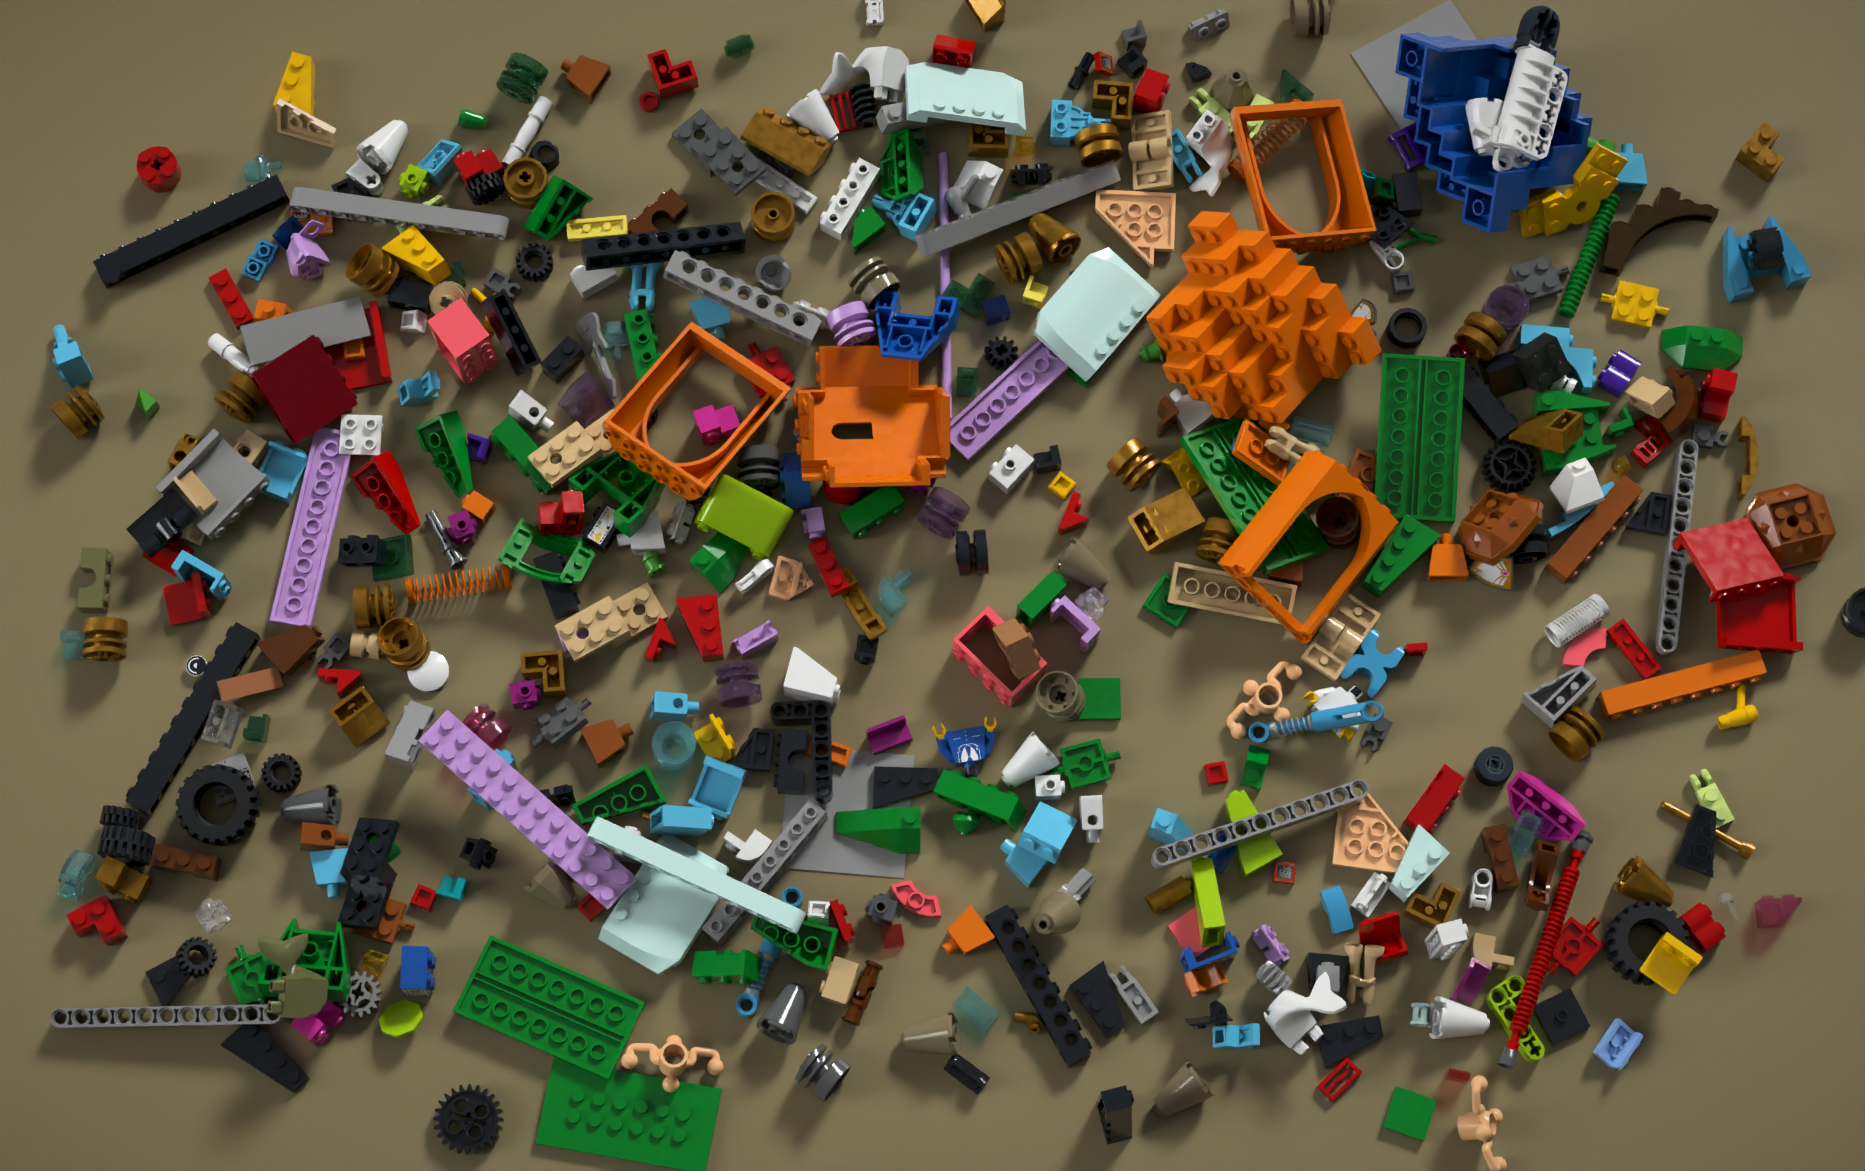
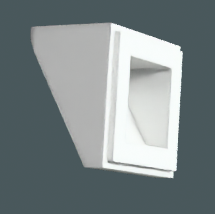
[400,310,427,333]
[807,901,830,927]

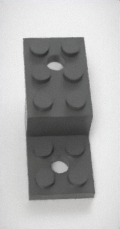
[672,108,766,196]

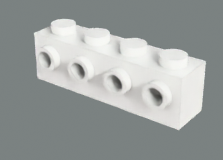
[818,158,880,241]
[1424,919,1469,961]

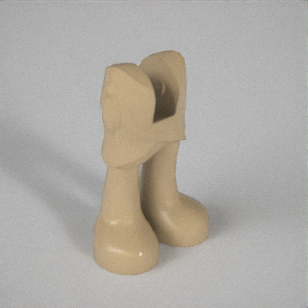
[1264,426,1319,465]
[1344,942,1385,1006]

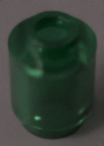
[724,34,755,60]

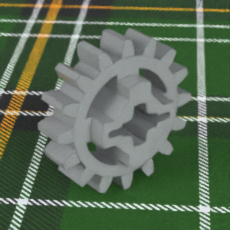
[338,971,383,1018]

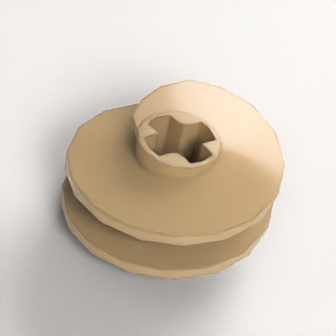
[429,281,468,315]

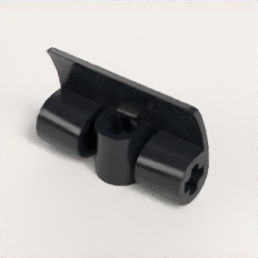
[126,489,198,558]

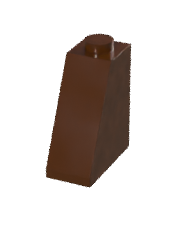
[257,624,326,675]

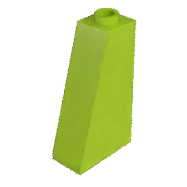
[1224,789,1283,878]
[1190,857,1225,947]

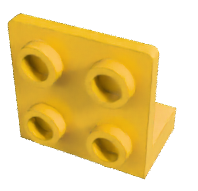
[1161,446,1208,497]
[693,713,737,762]
[1639,932,1703,995]

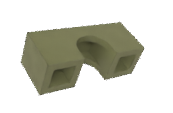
[77,548,114,613]

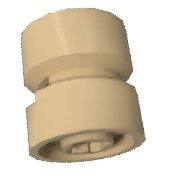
[350,630,383,660]

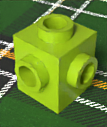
[398,164,430,199]

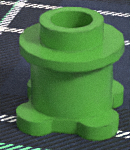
[1139,338,1164,363]
[641,551,667,578]

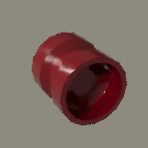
[1446,343,1469,363]

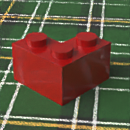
[647,49,699,99]
[1132,68,1171,114]
[454,148,504,188]
[1698,368,1738,424]
[537,490,585,535]
[66,895,128,946]

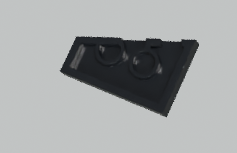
[1673,804,1716,878]
[1069,961,1125,1038]

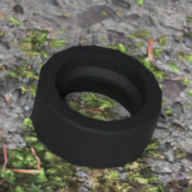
[1387,308,1427,349]

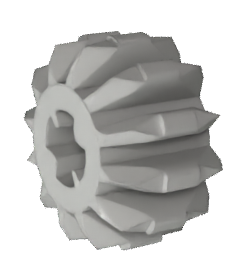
[1255,961,1292,996]

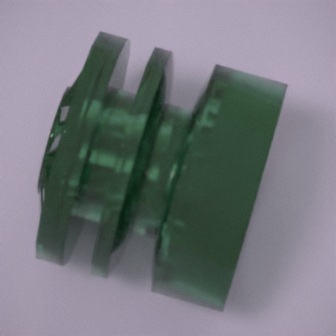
[496,52,548,104]

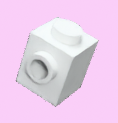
[1034,775,1065,801]

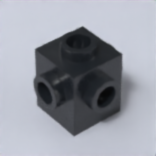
[459,837,498,870]

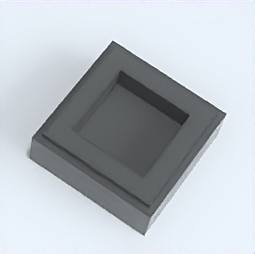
[1391,271,1415,294]

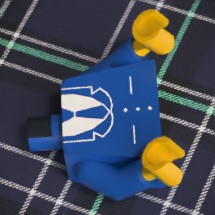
[932,716,997,777]

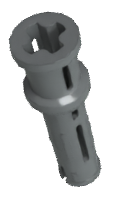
[425,510,468,570]

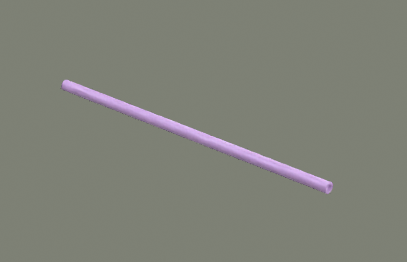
[938,152,952,420]

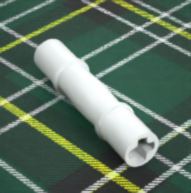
[501,96,553,168]
[208,333,261,378]

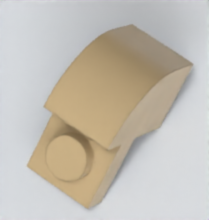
[1470,933,1515,971]

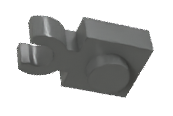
[483,267,521,300]
[1691,425,1728,449]
[317,632,350,669]
[1361,713,1393,753]

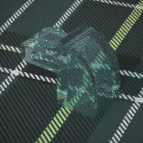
[878,568,912,617]
[1509,810,1544,857]
[58,849,96,902]

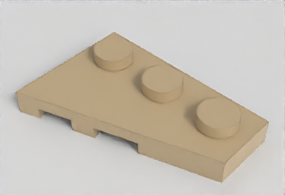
[277,98,337,148]

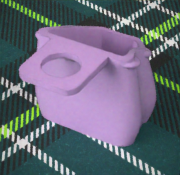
[286,220,331,280]

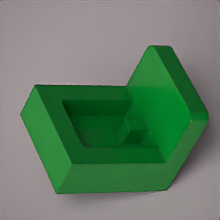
[1605,407,1635,439]

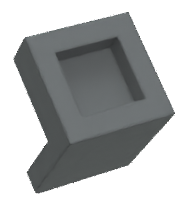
[1121,20,1147,51]

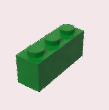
[840,486,905,539]

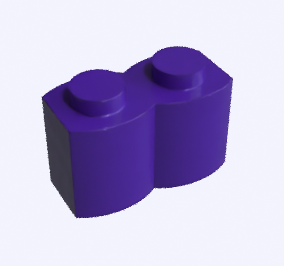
[1597,350,1642,398]

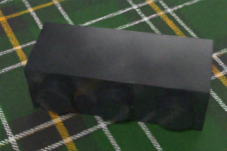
[533,550,581,620]

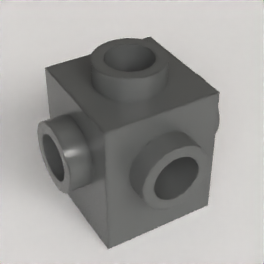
[865,893,898,925]

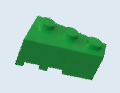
[524,175,594,241]
[692,949,762,986]

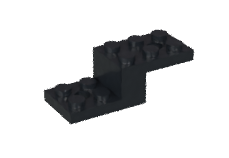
[337,817,400,931]

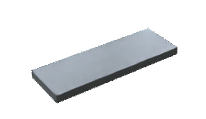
[240,296,371,366]

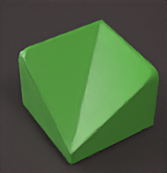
[135,389,160,418]

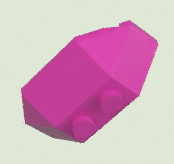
[1506,771,1586,841]

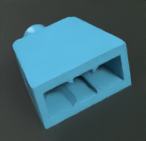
[1615,143,1648,191]
[689,297,731,341]
[650,691,699,721]
[1000,838,1049,888]
[310,848,349,899]

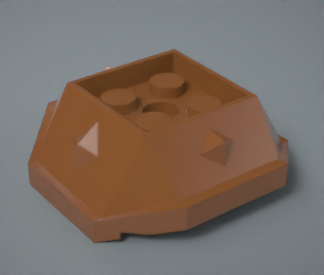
[1744,483,1836,571]
[1458,489,1544,566]

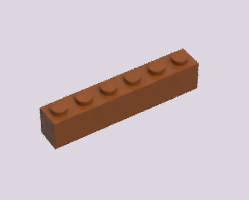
[1544,474,1643,584]

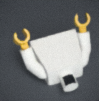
[1302,686,1363,743]

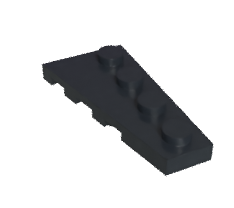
[220,1016,310,1093]

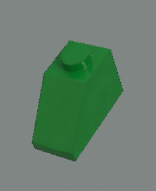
[852,207,886,255]

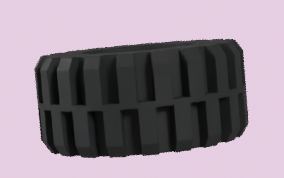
[175,764,261,846]
[1604,901,1690,986]

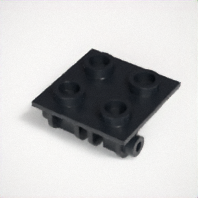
[1011,163,1053,185]
[1366,203,1413,249]
[1185,1000,1233,1029]

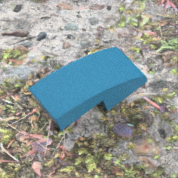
[241,238,280,282]
[1319,885,1354,934]

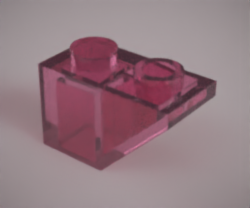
[1755,894,1802,928]

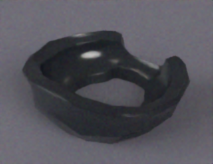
[529,140,560,171]

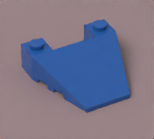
[874,290,960,361]

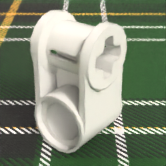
[345,159,384,196]
[1467,868,1493,911]

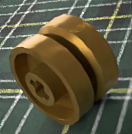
[1074,123,1123,168]
[503,157,549,209]
[751,192,796,243]
[1454,311,1507,362]

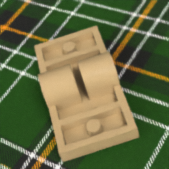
[1128,110,1174,192]
[1301,593,1381,682]

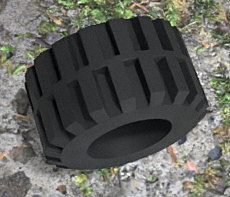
[97,825,156,866]

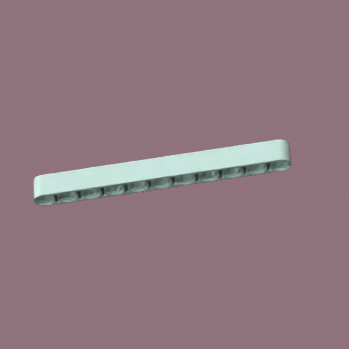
[587,817,806,933]

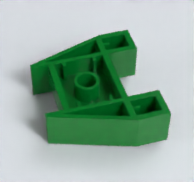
[1532,390,1616,477]
[568,451,666,538]
[258,918,352,1003]

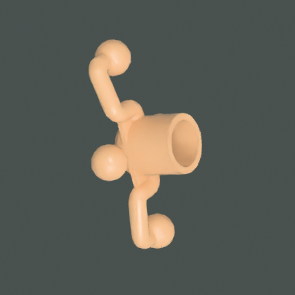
[1226,661,1302,739]
[621,1035,724,1093]
[1457,1075,1507,1171]

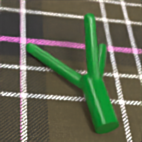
[1392,227,1437,250]

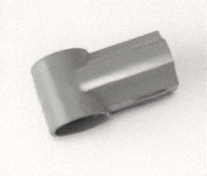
[1057,868,1096,903]

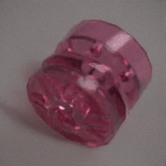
[462,703,512,751]

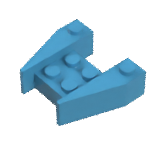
[1723,216,1811,304]

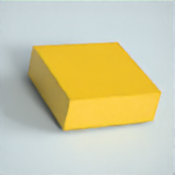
[1048,471,1076,500]

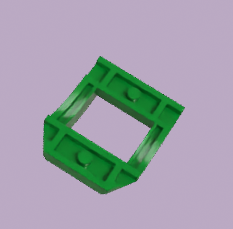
[497,517,596,584]

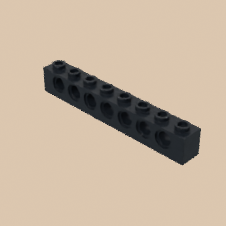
[581,222,746,271]
[984,905,1092,1068]

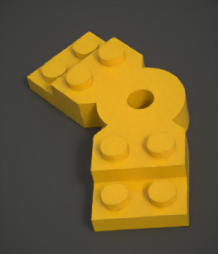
[1519,143,1628,238]

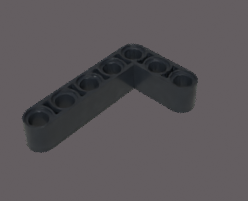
[770,700,833,804]

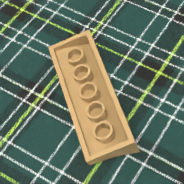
[1167,562,1297,625]

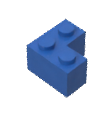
[780,452,811,508]

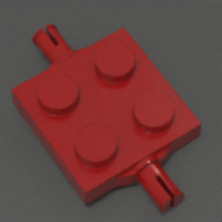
[748,342,795,404]
[1547,916,1603,977]

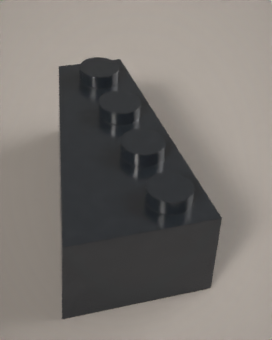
[1096,1085,1134,1145]

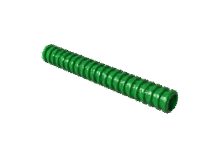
[1558,193,1620,318]

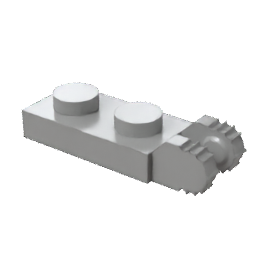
[1109,965,1159,1025]

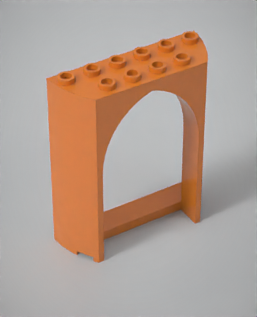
[1230,99,1377,255]
[604,322,791,500]
[1218,450,1399,644]

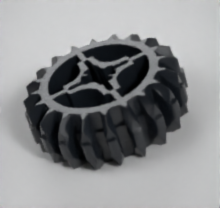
[1481,440,1537,493]

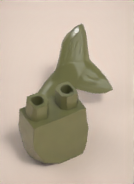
[257,934,329,1019]

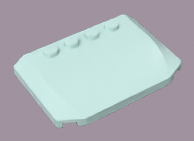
[905,62,1026,136]
[1033,247,1161,382]
[598,835,729,976]

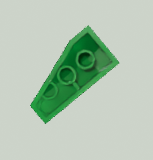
[414,410,473,497]
[836,808,921,854]

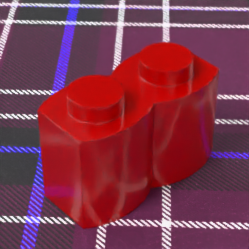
[1677,903,1726,953]

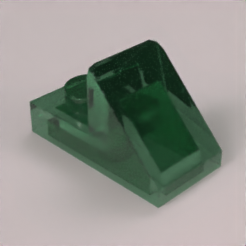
[1280,69,1314,103]

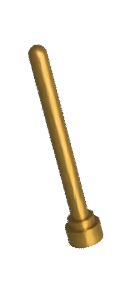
[1661,801,1756,860]

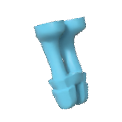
[629,262,664,312]

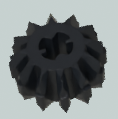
[984,336,1018,371]

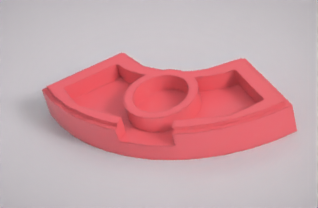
[1562,628,1606,667]
[891,880,942,918]

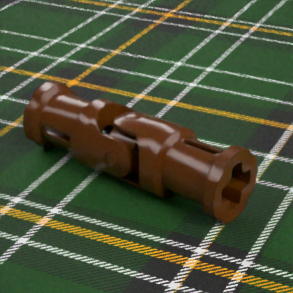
[842,960,883,1026]

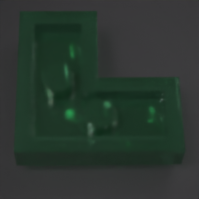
[941,273,996,318]

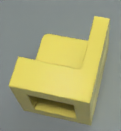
[1022,275,1048,309]

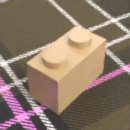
[1625,376,1676,419]
[819,956,859,1007]

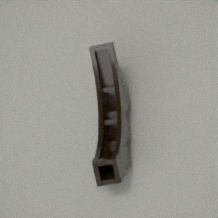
[1599,187,1719,277]

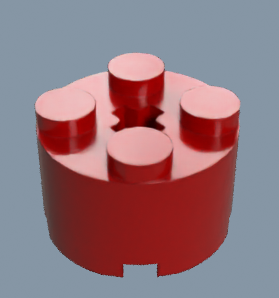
[137,146,181,193]

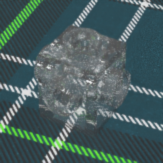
[1075,587,1109,621]
[194,898,233,934]

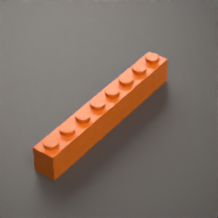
[1597,649,1767,721]

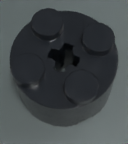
[1746,227,1784,271]

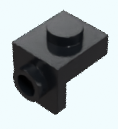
[854,634,879,665]

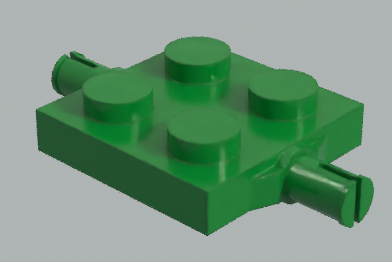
[1050,738,1121,790]
[225,944,269,1005]

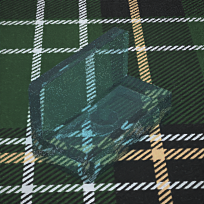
[1289,415,1334,447]
[953,986,999,1033]

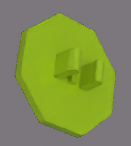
[379,1000,424,1038]

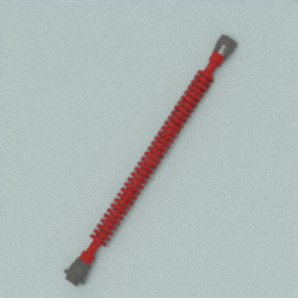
[1497,830,1594,1070]

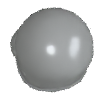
[755,254,791,291]

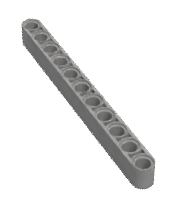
[915,160,1121,256]
[289,187,509,241]
[1654,439,1699,657]
[1151,780,1369,870]
[50,1004,285,1028]

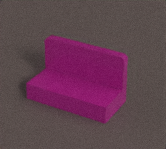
[865,715,913,755]
[1450,957,1491,1005]

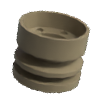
[1290,0,1331,37]
[847,256,901,310]
[1035,671,1086,722]

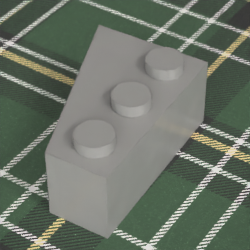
[1522,665,1597,728]
[384,701,436,771]

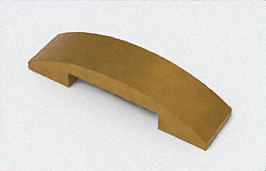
[1737,416,1758,500]
[840,567,888,641]

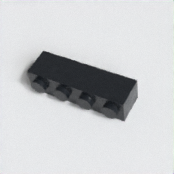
[480,290,542,376]
[1463,364,1519,444]

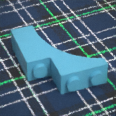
[1517,324,1596,394]

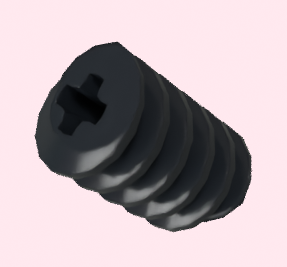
[848,83,878,128]

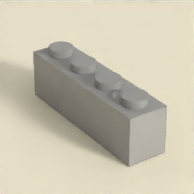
[876,102,953,135]

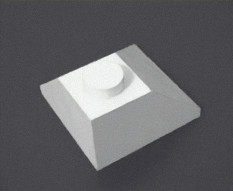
[954,160,1004,210]
[1550,458,1605,514]

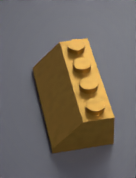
[740,107,832,177]

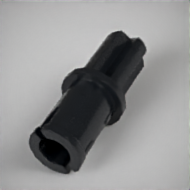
[1067,52,1094,91]

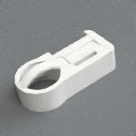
[865,0,884,26]
[1369,240,1404,273]
[735,559,775,595]

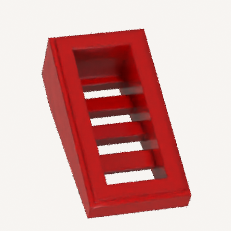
[1630,427,1673,468]

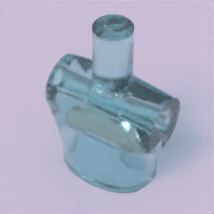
[243,155,283,182]
[603,321,629,360]

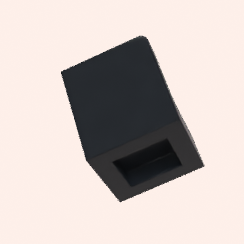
[1117,44,1148,79]
[1033,445,1062,474]

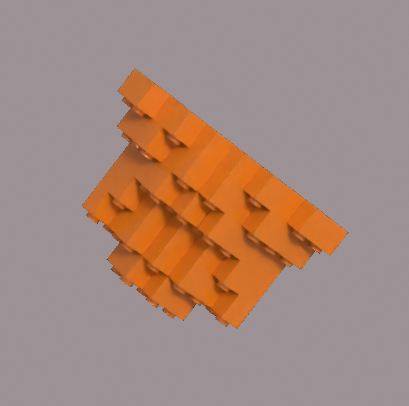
[1146,211,1382,423]

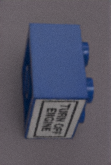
[400,946,437,996]

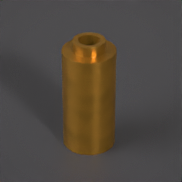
[1145,876,1193,915]

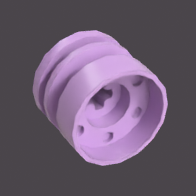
[826,301,878,346]

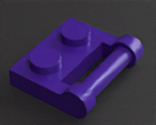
[1387,122,1428,172]

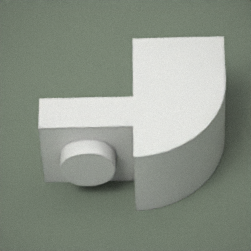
[723,829,773,864]

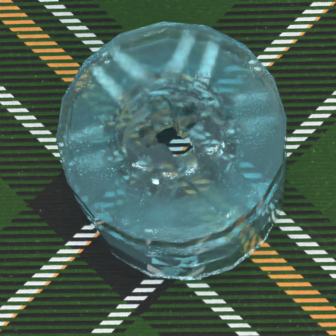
[652,721,696,771]

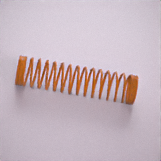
[1227,99,1311,183]
[405,564,512,605]

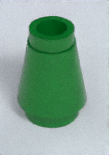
[458,109,488,129]

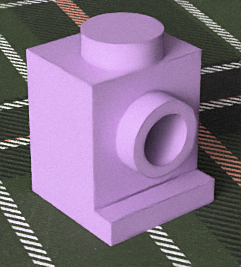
[801,507,826,540]

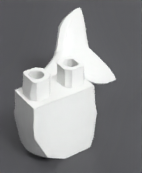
[820,46,909,104]
[1186,109,1233,197]
[1263,972,1347,1056]

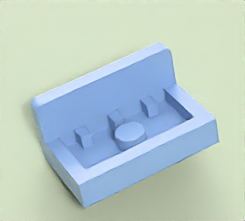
[1592,1018,1644,1070]

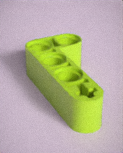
[1486,975,1545,1063]

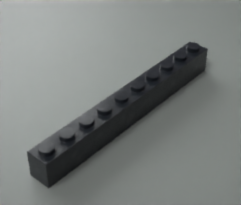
[93,175,290,288]
[125,622,261,817]

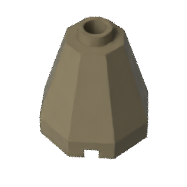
[1212,68,1254,112]
[523,859,576,910]

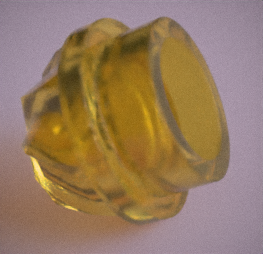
[1611,454,1633,475]

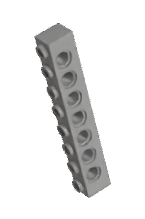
[663,250,822,348]
[702,799,828,947]

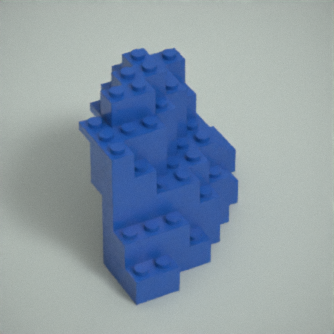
[1395,32,1593,233]

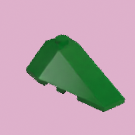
[689,532,748,593]
[750,915,840,971]

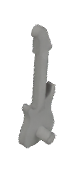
[576,312,617,400]

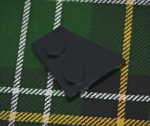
[1625,492,1672,536]
[730,728,775,772]
[145,956,189,1006]

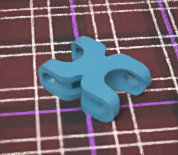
[1340,629,1406,698]

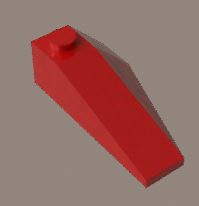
[350,450,421,536]

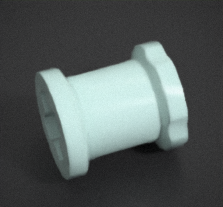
[1410,1003,1430,1027]

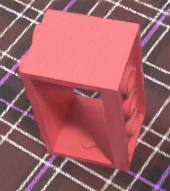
[427,298,498,385]
[952,606,1047,707]

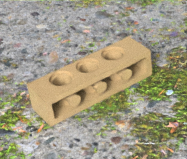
[234,430,269,468]

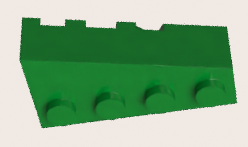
[1361,514,1441,598]

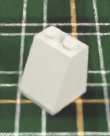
[783,647,841,708]

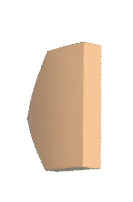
[767,555,814,601]

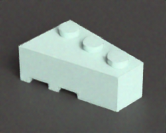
[1389,824,1450,902]

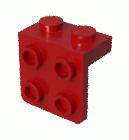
[163,572,213,626]
[804,899,855,949]
[1358,912,1408,965]

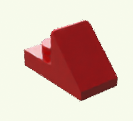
[1058,491,1089,535]
[645,618,677,663]
[318,668,363,698]

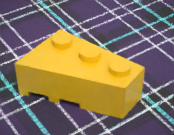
[273,52,315,116]
[381,225,452,285]

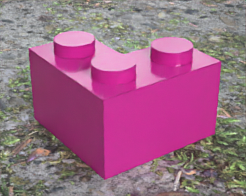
[693,404,740,446]
[291,1001,345,1047]

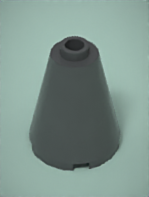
[280,784,342,826]
[756,982,807,1044]

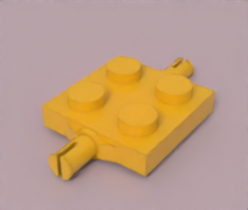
[1600,280,1669,329]

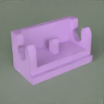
[732,620,779,659]

